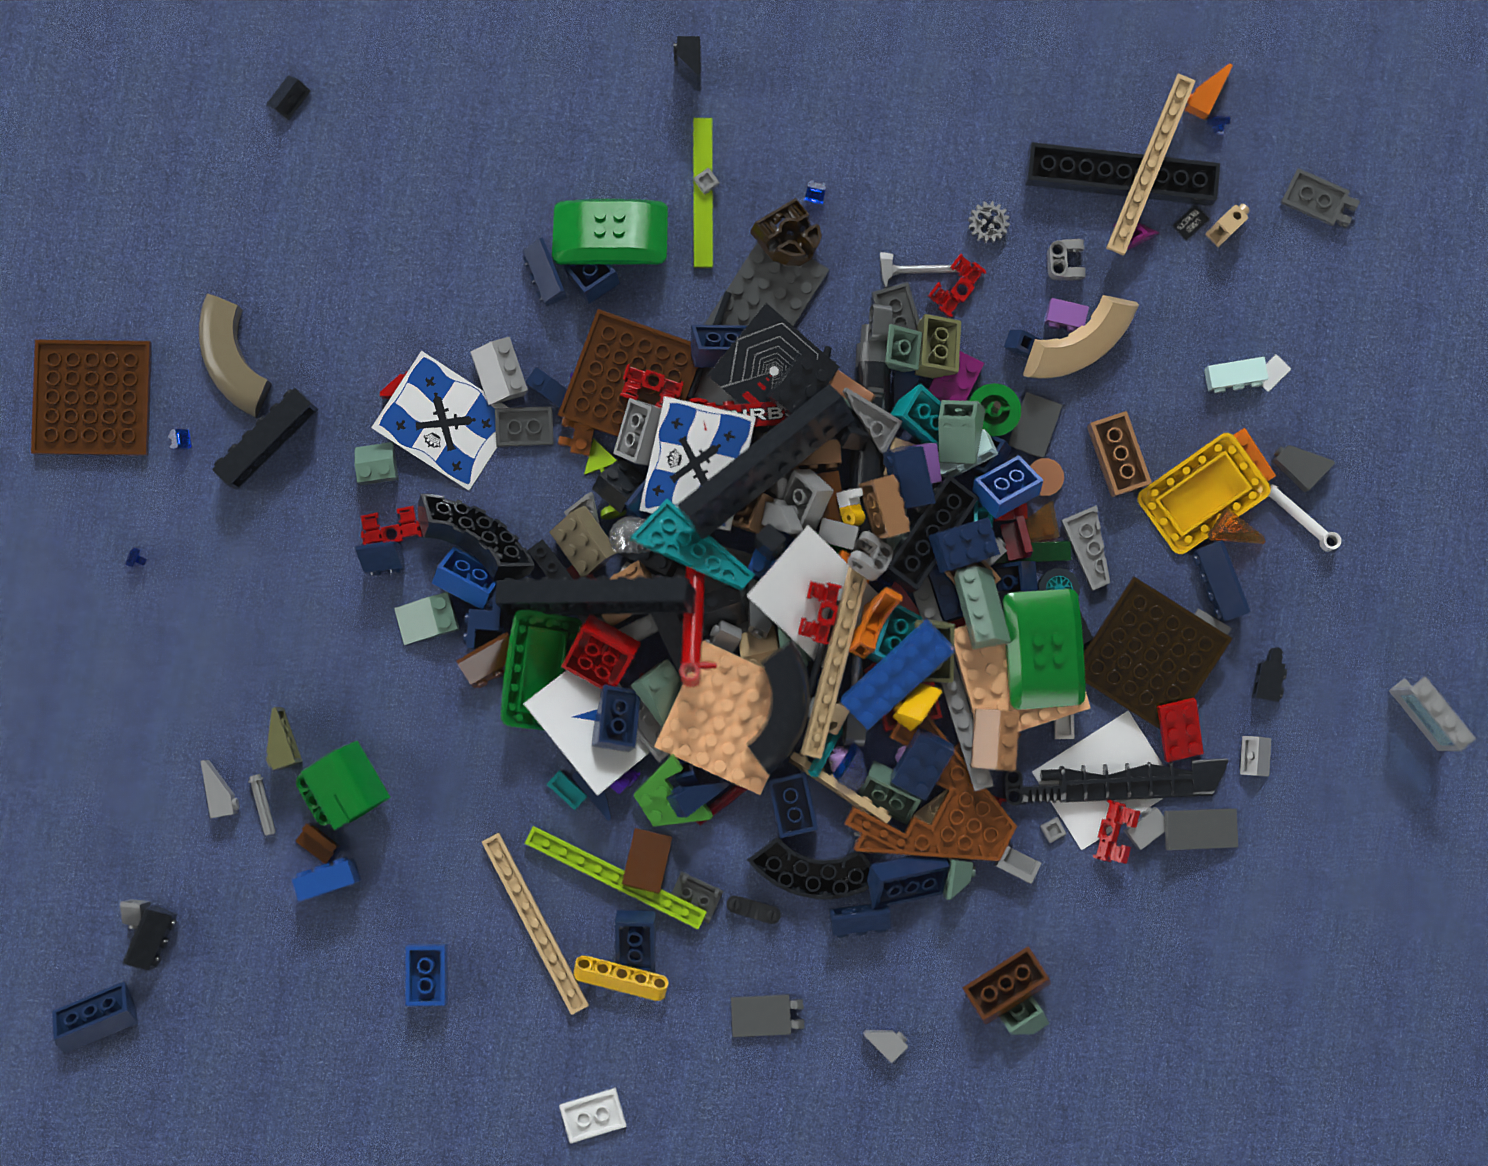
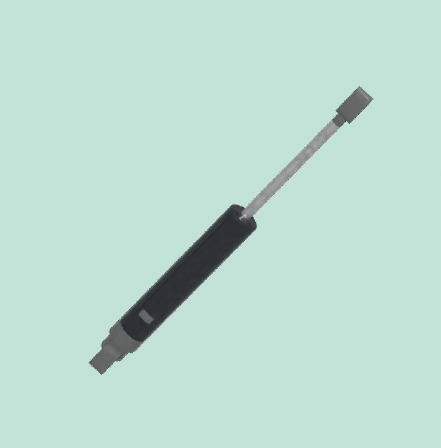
[842,304,892,746]

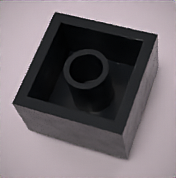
[592,457,646,513]

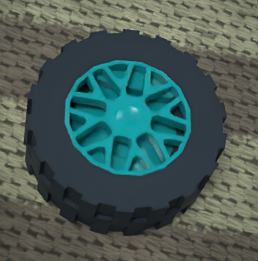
[1037,568,1080,596]

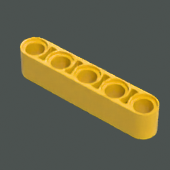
[573,956,668,1001]

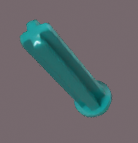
[808,726,843,777]

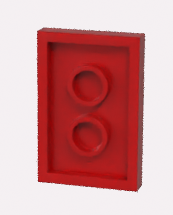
[1157,698,1204,762]

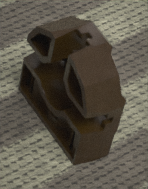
[750,198,822,266]

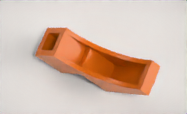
[849,587,902,659]

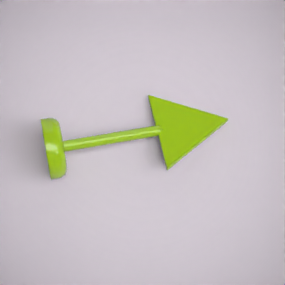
[584,438,627,520]

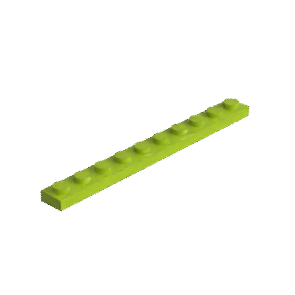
[525,826,707,929]

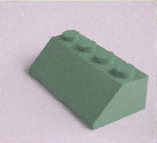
[954,566,1011,650]

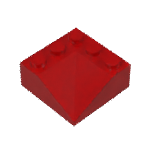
[561,615,641,689]

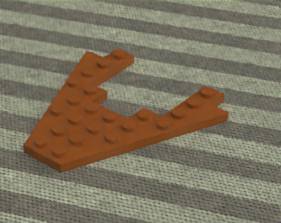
[844,714,1017,861]

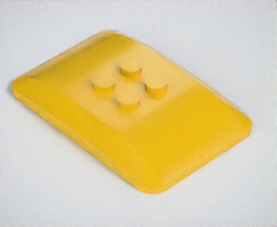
[1137,433,1271,554]

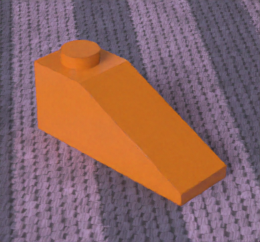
[1185,63,1233,120]

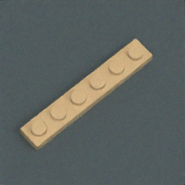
[789,752,891,824]

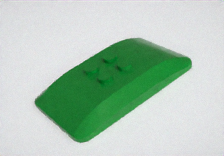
[552,199,668,264]
[1003,589,1086,710]
[501,610,583,731]

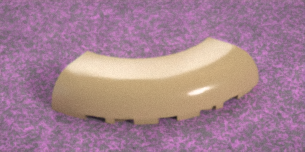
[1023,295,1139,379]

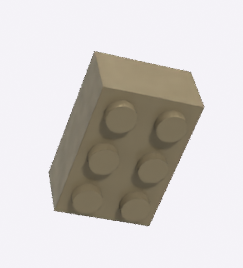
[550,506,618,577]

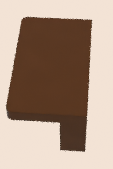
[296,822,340,864]

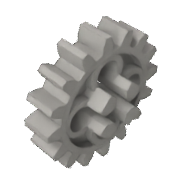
[968,201,1010,243]

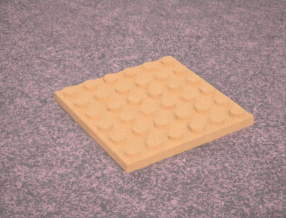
[954,625,1091,732]
[654,640,771,795]

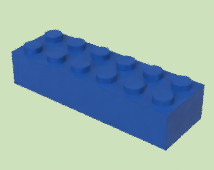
[841,619,954,730]

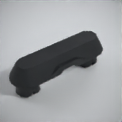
[727,896,781,924]

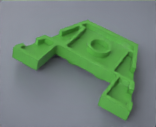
[633,754,713,827]

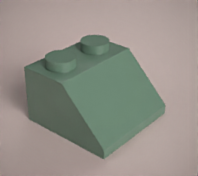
[355,442,399,485]

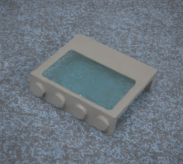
[1389,677,1476,751]

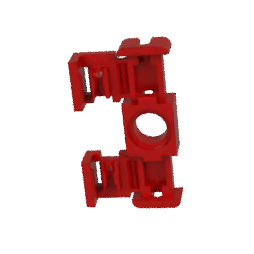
[927,254,986,318]
[620,364,684,408]
[360,505,423,545]
[797,581,843,644]
[1093,800,1141,864]

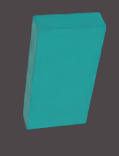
[547,770,588,810]

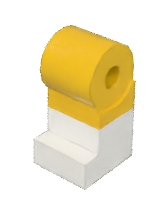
[836,488,865,526]

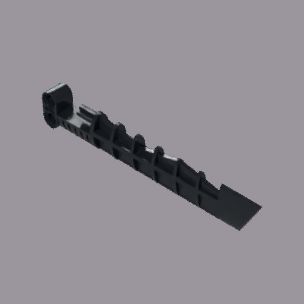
[1002,758,1229,806]

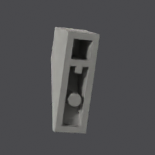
[201,760,239,818]

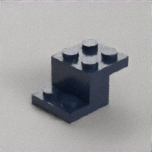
[463,591,504,650]

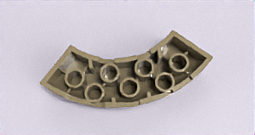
[199,294,272,418]

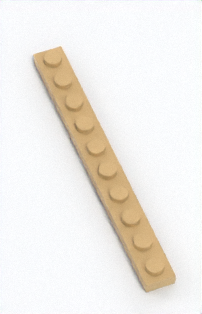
[1106,74,1195,256]
[801,566,867,759]
[482,832,589,1015]

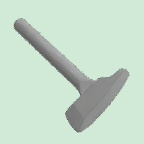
[880,253,957,288]

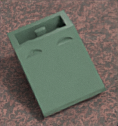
[939,400,985,464]

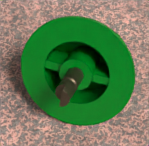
[969,383,1021,436]

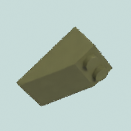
[266,707,303,770]

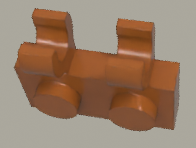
[558,418,594,456]

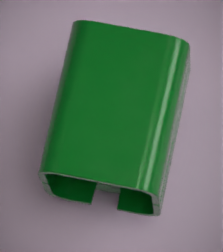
[296,740,391,830]

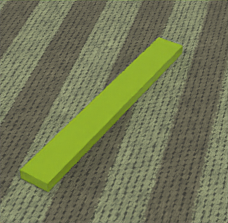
[693,118,713,268]

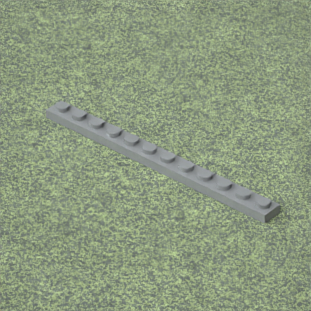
[913,576,994,791]

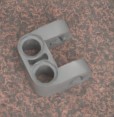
[1047,239,1086,280]
[848,531,893,581]

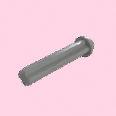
[248,774,276,836]

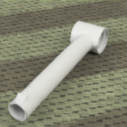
[1268,484,1341,552]

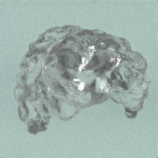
[609,516,650,553]

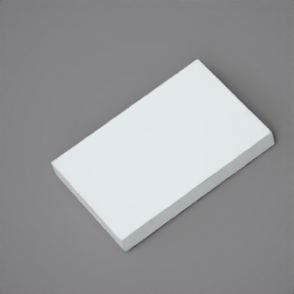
[559,1088,627,1143]

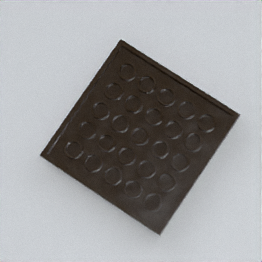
[1084,576,1233,729]

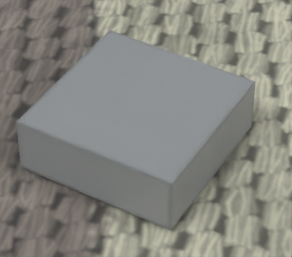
[693,167,720,195]
[1040,817,1067,843]

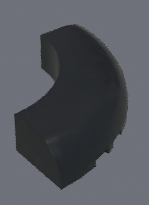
[418,494,535,581]
[746,639,810,775]
[747,836,871,900]

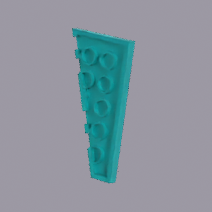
[629,499,755,590]

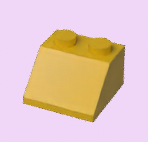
[892,683,942,731]

